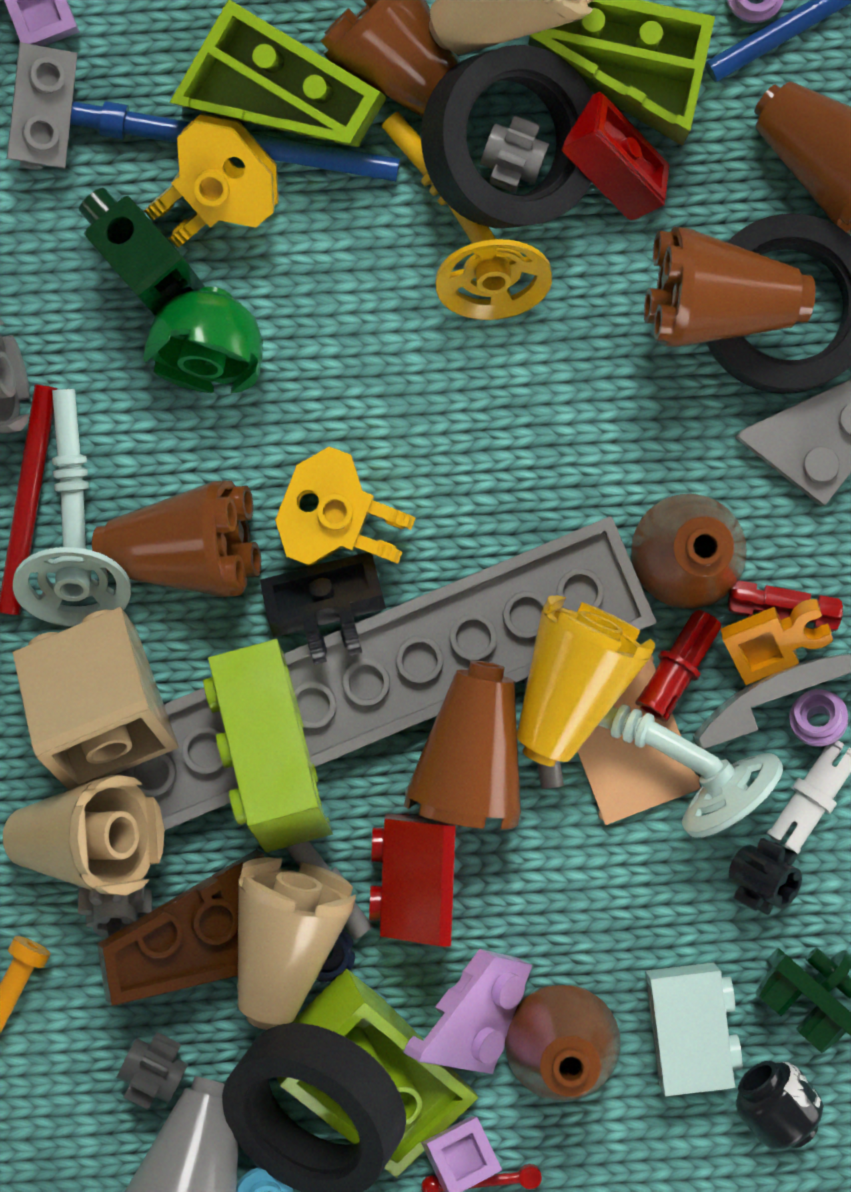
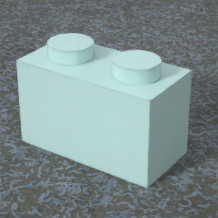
[645,962,743,1096]

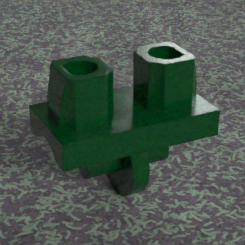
[755,947,851,1053]

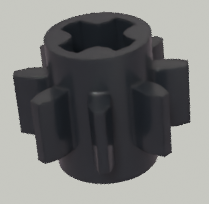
[729,838,802,915]

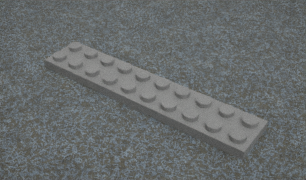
[115,516,657,830]

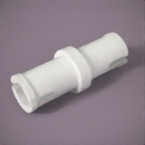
[766,740,851,854]

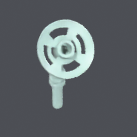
[13,389,131,627]
[598,704,783,837]

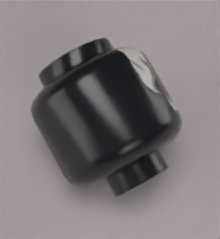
[736,1061,824,1149]

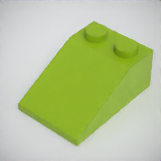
[276,968,478,1178]

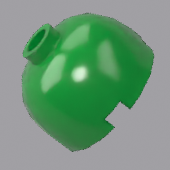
[143,287,263,393]

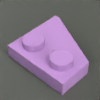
[403,949,532,1074]

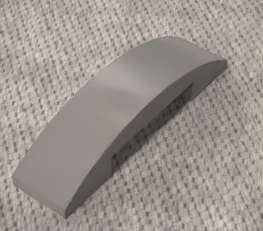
[693,653,851,749]

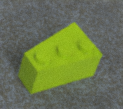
[528,0,715,146]

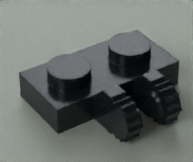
[260,552,386,665]

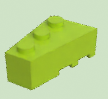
[169,0,387,148]
[203,639,333,853]

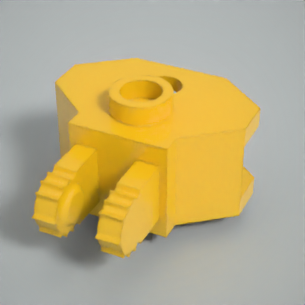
[144,113,279,247]
[275,446,416,566]

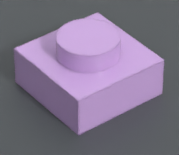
[4,0,80,46]
[421,1116,502,1192]

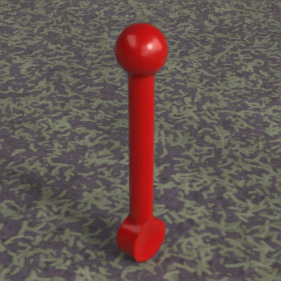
[421,1164,542,1192]

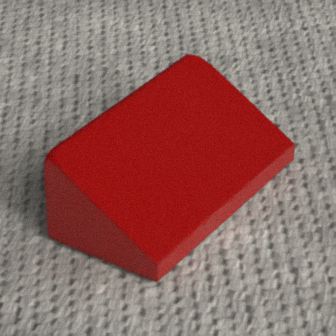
[562,91,670,220]

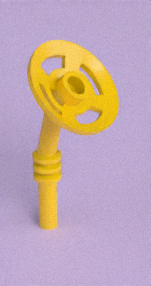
[381,111,552,320]

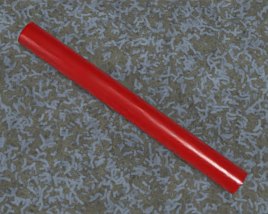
[0,384,58,616]

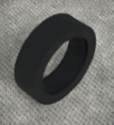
[421,45,592,228]
[706,213,851,394]
[222,1023,406,1192]

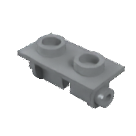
[6,42,78,170]

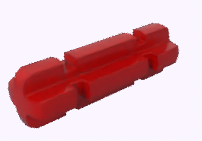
[728,580,843,632]

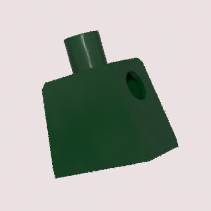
[79,188,205,316]

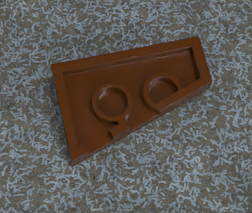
[97,849,264,1006]

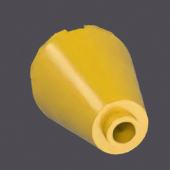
[517,595,655,767]

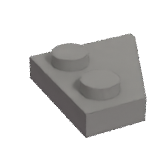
[735,379,851,507]

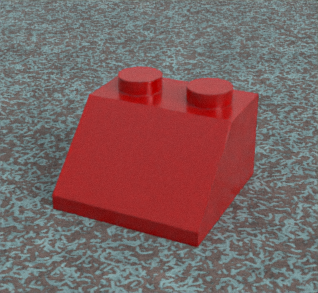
[369,814,456,947]

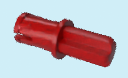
[635,609,721,722]

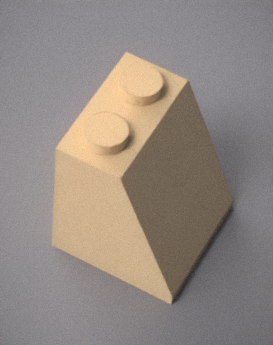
[13,607,179,790]

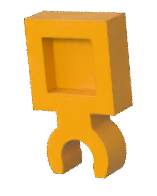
[721,599,833,685]

